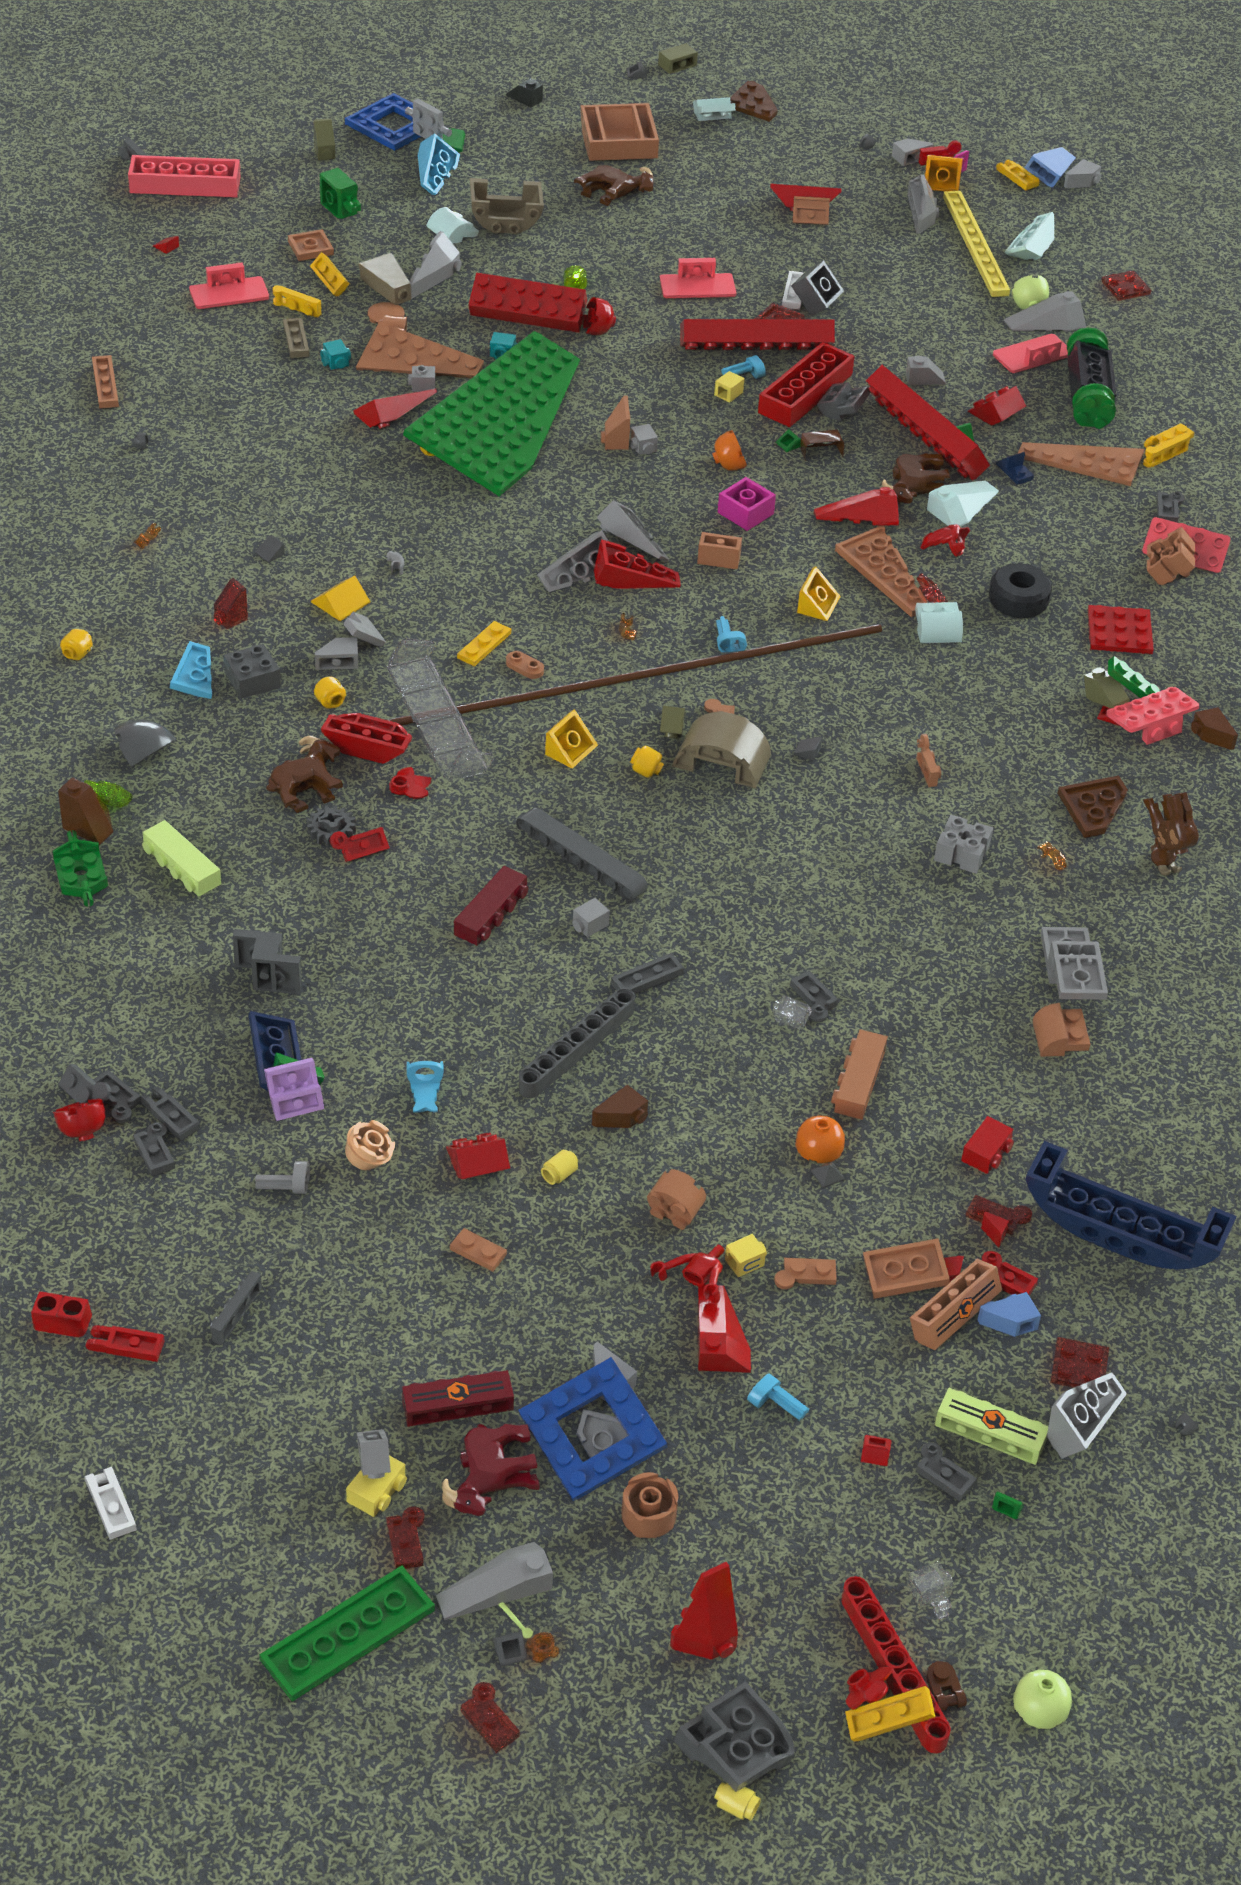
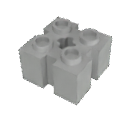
[934,815,993,874]

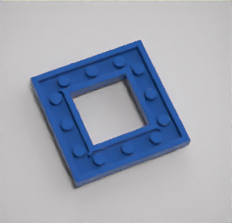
[345,93,421,151]
[518,1357,668,1501]

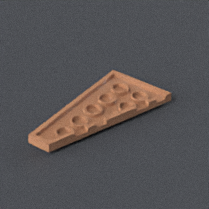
[356,322,484,378]
[1018,442,1145,486]
[835,525,927,617]

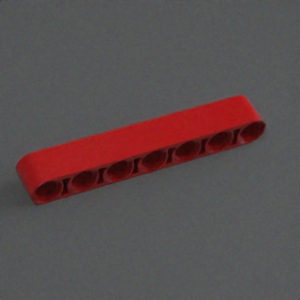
[841,1576,951,1753]

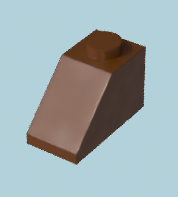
[1191,707,1238,750]
[592,1085,648,1128]

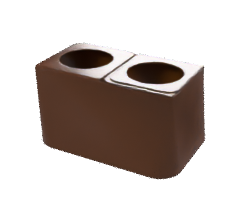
[800,429,844,461]

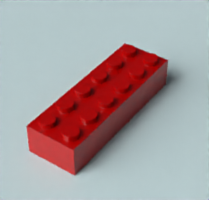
[468,272,587,333]
[758,342,855,427]

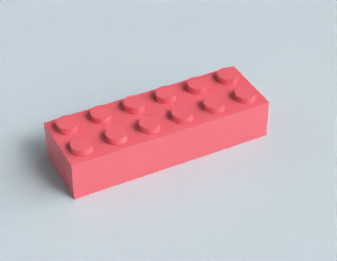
[128,155,241,197]

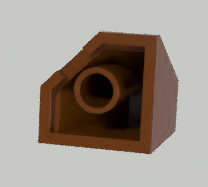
[58,777,113,846]

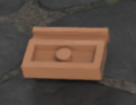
[792,196,830,225]

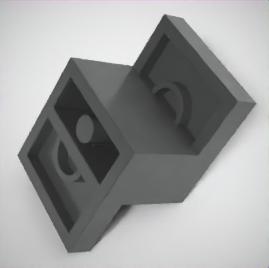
[233,929,302,994]

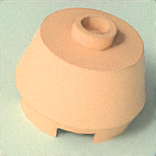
[345,1120,395,1170]

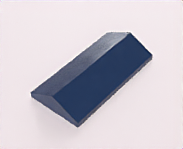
[248,1011,301,1092]

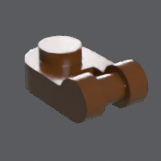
[926,1661,967,1711]

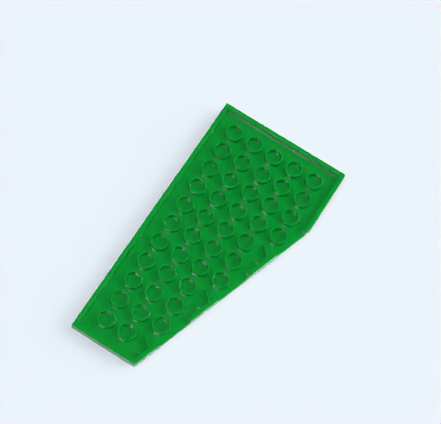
[403,331,580,496]

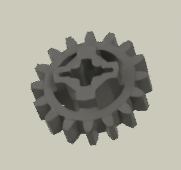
[307,805,356,847]

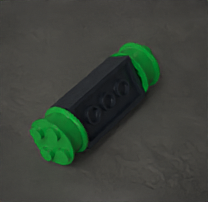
[1067,328,1117,429]

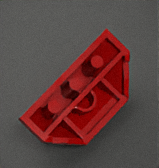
[770,184,842,211]
[321,713,412,764]

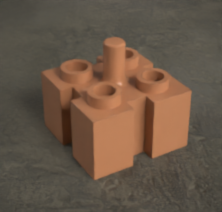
[1147,527,1195,585]

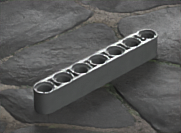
[516,807,648,902]
[518,988,635,1098]

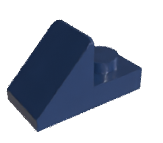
[995,452,1034,485]

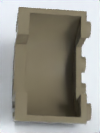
[470,178,544,234]
[672,711,771,789]

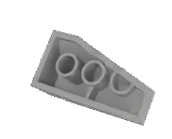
[409,231,461,299]
[597,500,670,562]
[537,530,608,592]
[1047,1372,1127,1459]
[436,1542,553,1620]

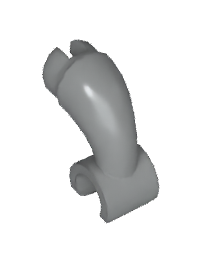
[386,551,404,575]

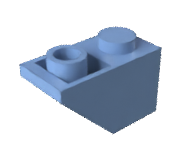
[977,1292,1041,1337]

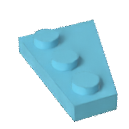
[170,641,212,699]

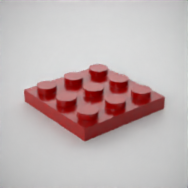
[1087,605,1154,654]

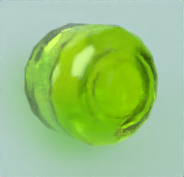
[563,265,587,289]

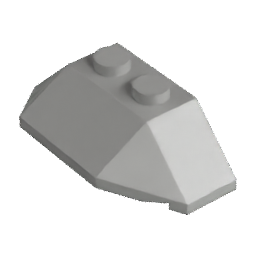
[907,175,939,233]

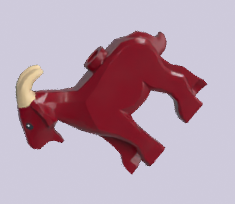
[442,1424,540,1516]

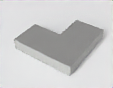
[344,612,386,647]

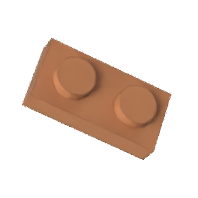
[450,1228,507,1271]

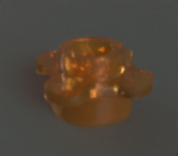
[526,1632,559,1663]

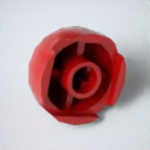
[582,297,616,335]
[53,1098,105,1141]

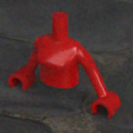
[650,1244,725,1303]

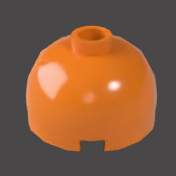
[712,430,747,471]
[795,1115,845,1164]

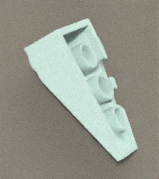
[927,481,999,527]

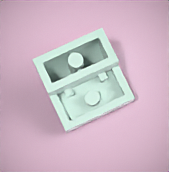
[693,97,735,121]
[427,207,479,243]
[915,602,963,643]

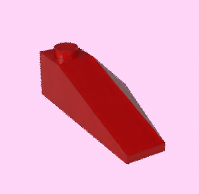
[814,487,899,526]
[670,1561,738,1660]

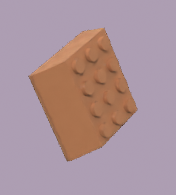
[581,103,659,161]

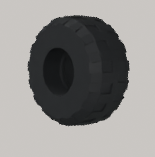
[989,563,1052,618]

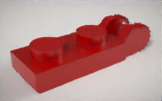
[85,1325,165,1362]

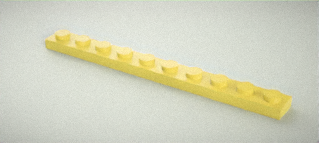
[943,190,1010,297]

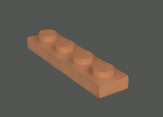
[92,355,119,409]

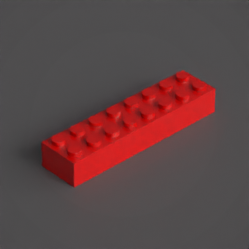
[680,319,835,350]
[866,365,990,481]

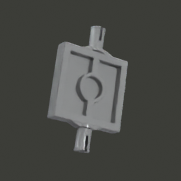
[405,98,452,140]

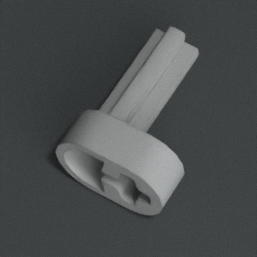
[255,1161,310,1194]

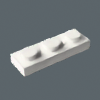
[782,271,803,310]

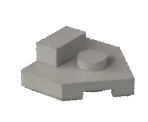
[576,1409,628,1458]

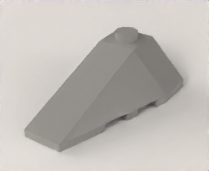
[1004,291,1086,332]

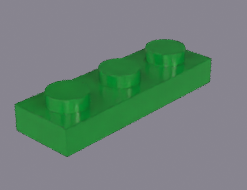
[1108,656,1160,698]

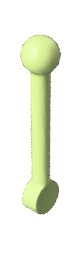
[499,1602,533,1638]

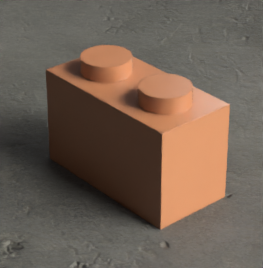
[697,532,742,570]

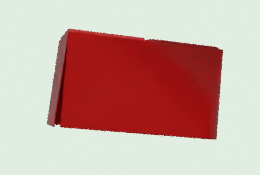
[31,1291,92,1337]

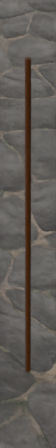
[388,624,882,725]

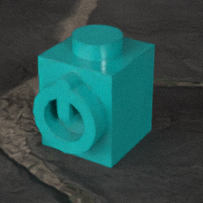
[490,332,517,359]
[320,339,351,370]

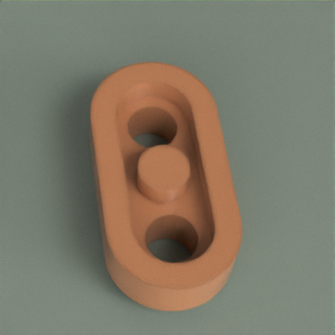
[506,651,544,679]

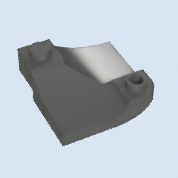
[674,1682,795,1792]

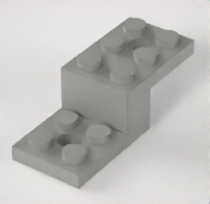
[1041,927,1108,1000]

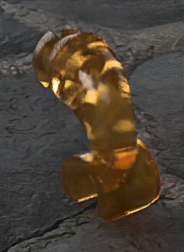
[134,523,161,550]
[619,613,637,640]
[1037,842,1067,870]

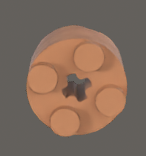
[647,1169,706,1230]
[621,1472,678,1538]

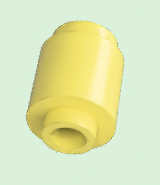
[541,1149,578,1185]
[714,1782,761,1821]

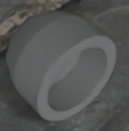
[860,134,875,149]
[133,433,149,449]
[1175,1412,1199,1436]

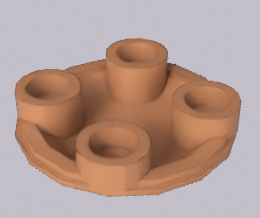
[368,302,405,323]

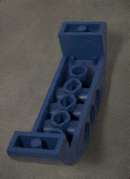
[1025,1141,1237,1270]

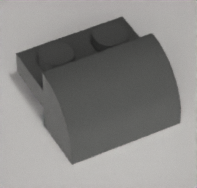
[817,382,870,422]

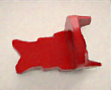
[921,524,970,557]

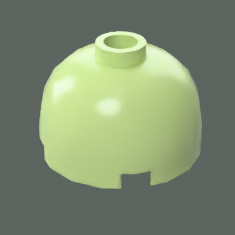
[1012,275,1049,309]
[1013,1670,1072,1729]

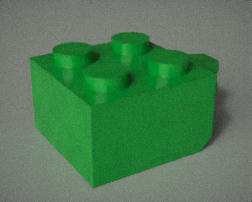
[320,167,361,219]

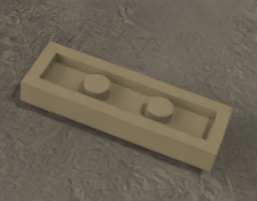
[283,318,309,358]

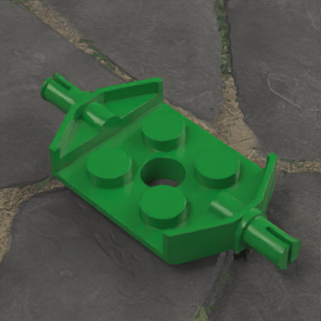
[53,830,108,907]

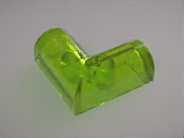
[84,780,133,808]

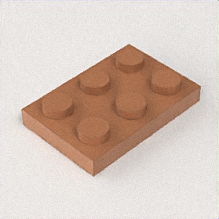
[863,1239,950,1299]

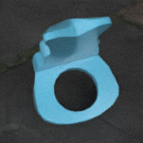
[407,1061,444,1113]

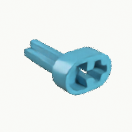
[721,355,766,379]
[716,616,747,652]
[747,1373,809,1421]

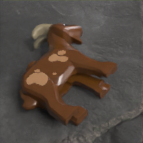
[1143,792,1199,876]

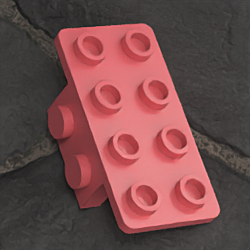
[660,258,736,298]
[189,262,269,309]
[993,334,1068,373]
[1142,517,1231,573]
[1107,687,1199,745]

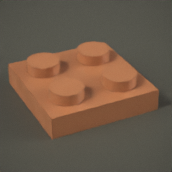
[288,229,334,261]

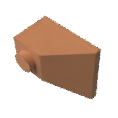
[601,396,630,450]

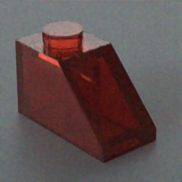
[213,578,248,630]

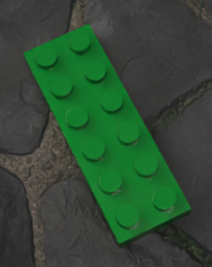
[259,1565,435,1702]

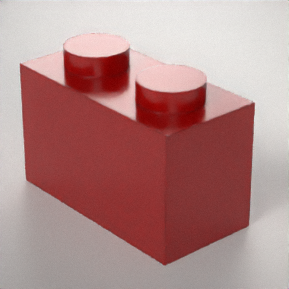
[961,1116,1014,1174]

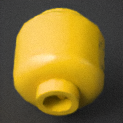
[60,629,93,660]
[314,677,346,709]
[630,746,664,778]

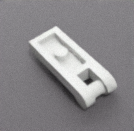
[85,1467,137,1540]

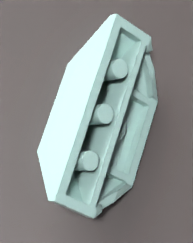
[1005,212,1054,260]

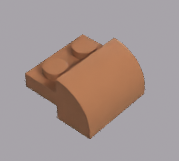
[1033,1003,1090,1057]

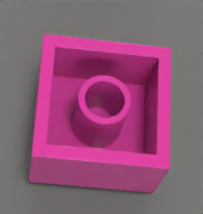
[718,477,776,531]

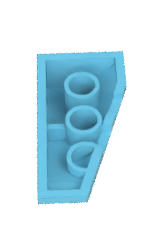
[418,133,460,195]

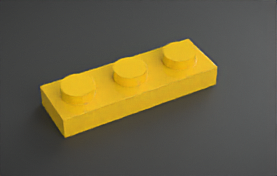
[310,252,350,297]
[457,621,511,667]
[845,1686,935,1741]

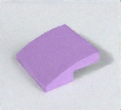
[264,1058,324,1121]

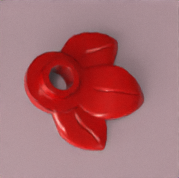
[389,767,432,799]
[846,1666,893,1710]

